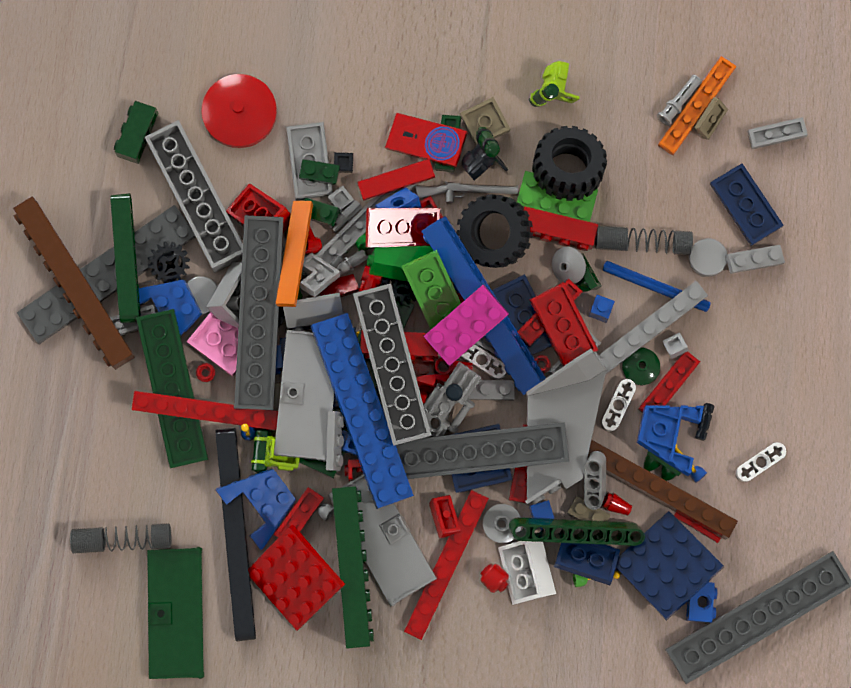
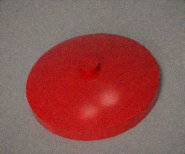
[202,74,277,148]

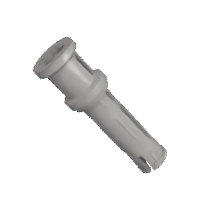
[657,75,702,126]

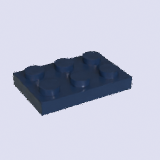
[554,543,620,586]

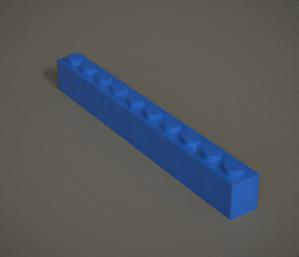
[422,216,546,395]

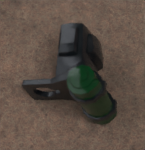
[461,127,508,181]

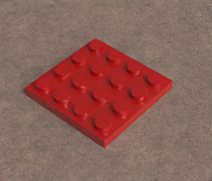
[248,525,345,631]

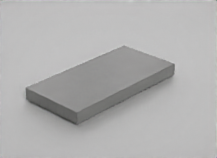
[286,122,333,200]

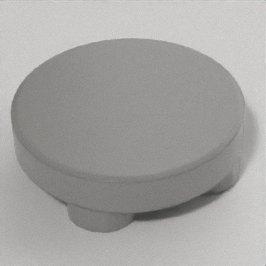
[689,238,727,277]
[187,277,218,316]

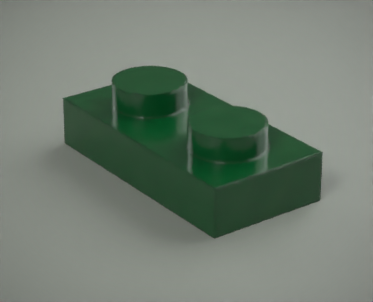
[299,159,340,185]
[305,198,341,227]

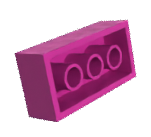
[424,284,509,366]

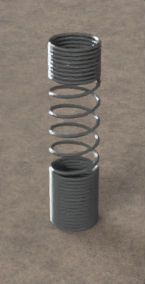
[595,225,693,256]
[70,523,172,554]

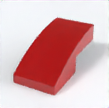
[416,374,449,393]

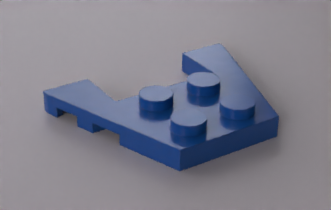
[139,280,202,335]
[636,405,704,476]
[215,469,296,550]

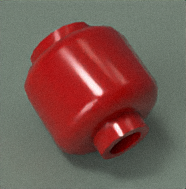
[480,564,509,593]

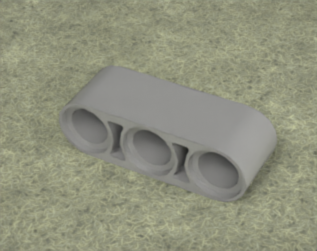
[584,451,606,510]

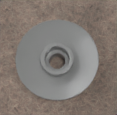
[552,246,586,284]
[483,504,522,543]

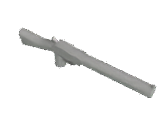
[415,181,518,203]

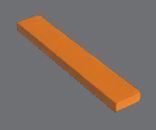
[658,56,737,155]
[276,201,313,307]

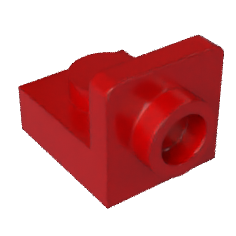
[345,460,363,481]

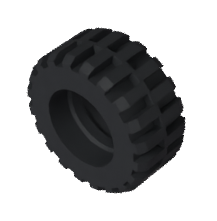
[532,126,607,201]
[456,194,533,268]

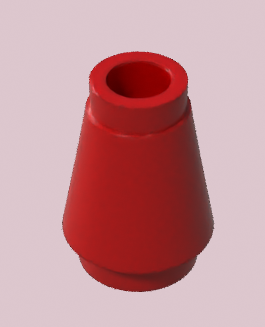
[602,492,632,516]

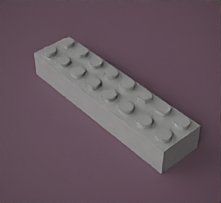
[145,120,243,273]
[353,284,432,446]

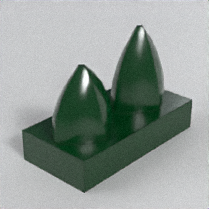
[565,253,602,292]
[643,451,681,481]

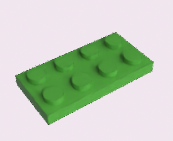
[517,171,598,222]
[402,250,461,329]

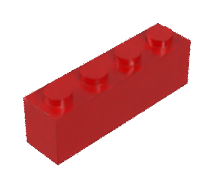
[524,206,598,251]
[361,330,438,362]

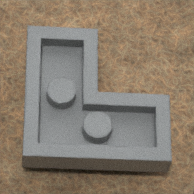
[300,253,340,297]

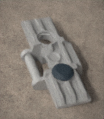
[424,362,482,438]

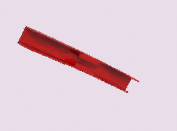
[674,512,721,543]

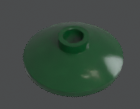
[622,348,660,386]

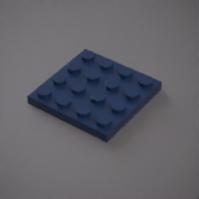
[616,511,724,621]

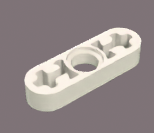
[460,344,506,380]
[601,379,636,432]
[736,442,786,482]

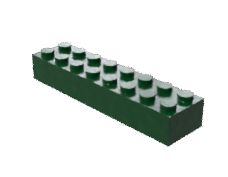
[332,486,374,649]

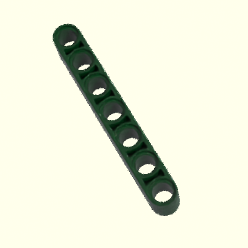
[110,193,141,323]
[509,517,645,546]

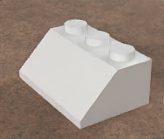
[498,541,556,605]

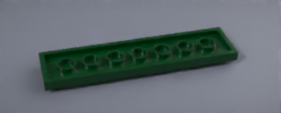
[136,309,209,468]

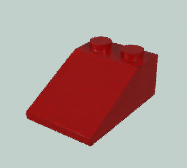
[226,183,291,232]

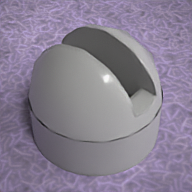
[318,504,334,521]

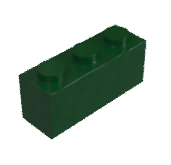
[114,101,159,164]

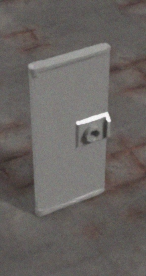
[274,330,334,462]
[328,474,437,607]

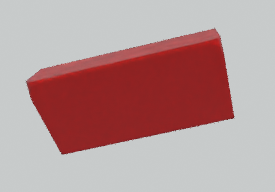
[320,274,359,297]
[429,495,461,539]

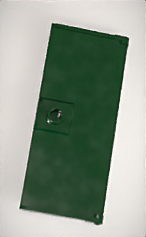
[147,547,204,679]

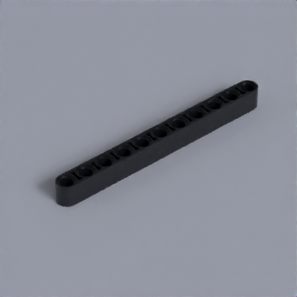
[215,427,256,642]

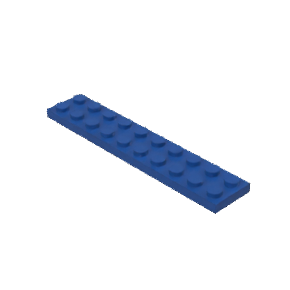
[311,313,414,509]

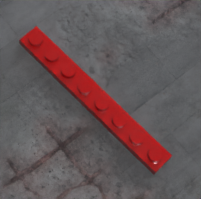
[131,391,278,430]
[404,490,489,640]

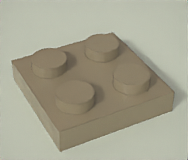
[460,97,511,145]

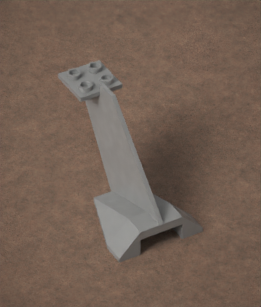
[525,349,608,505]

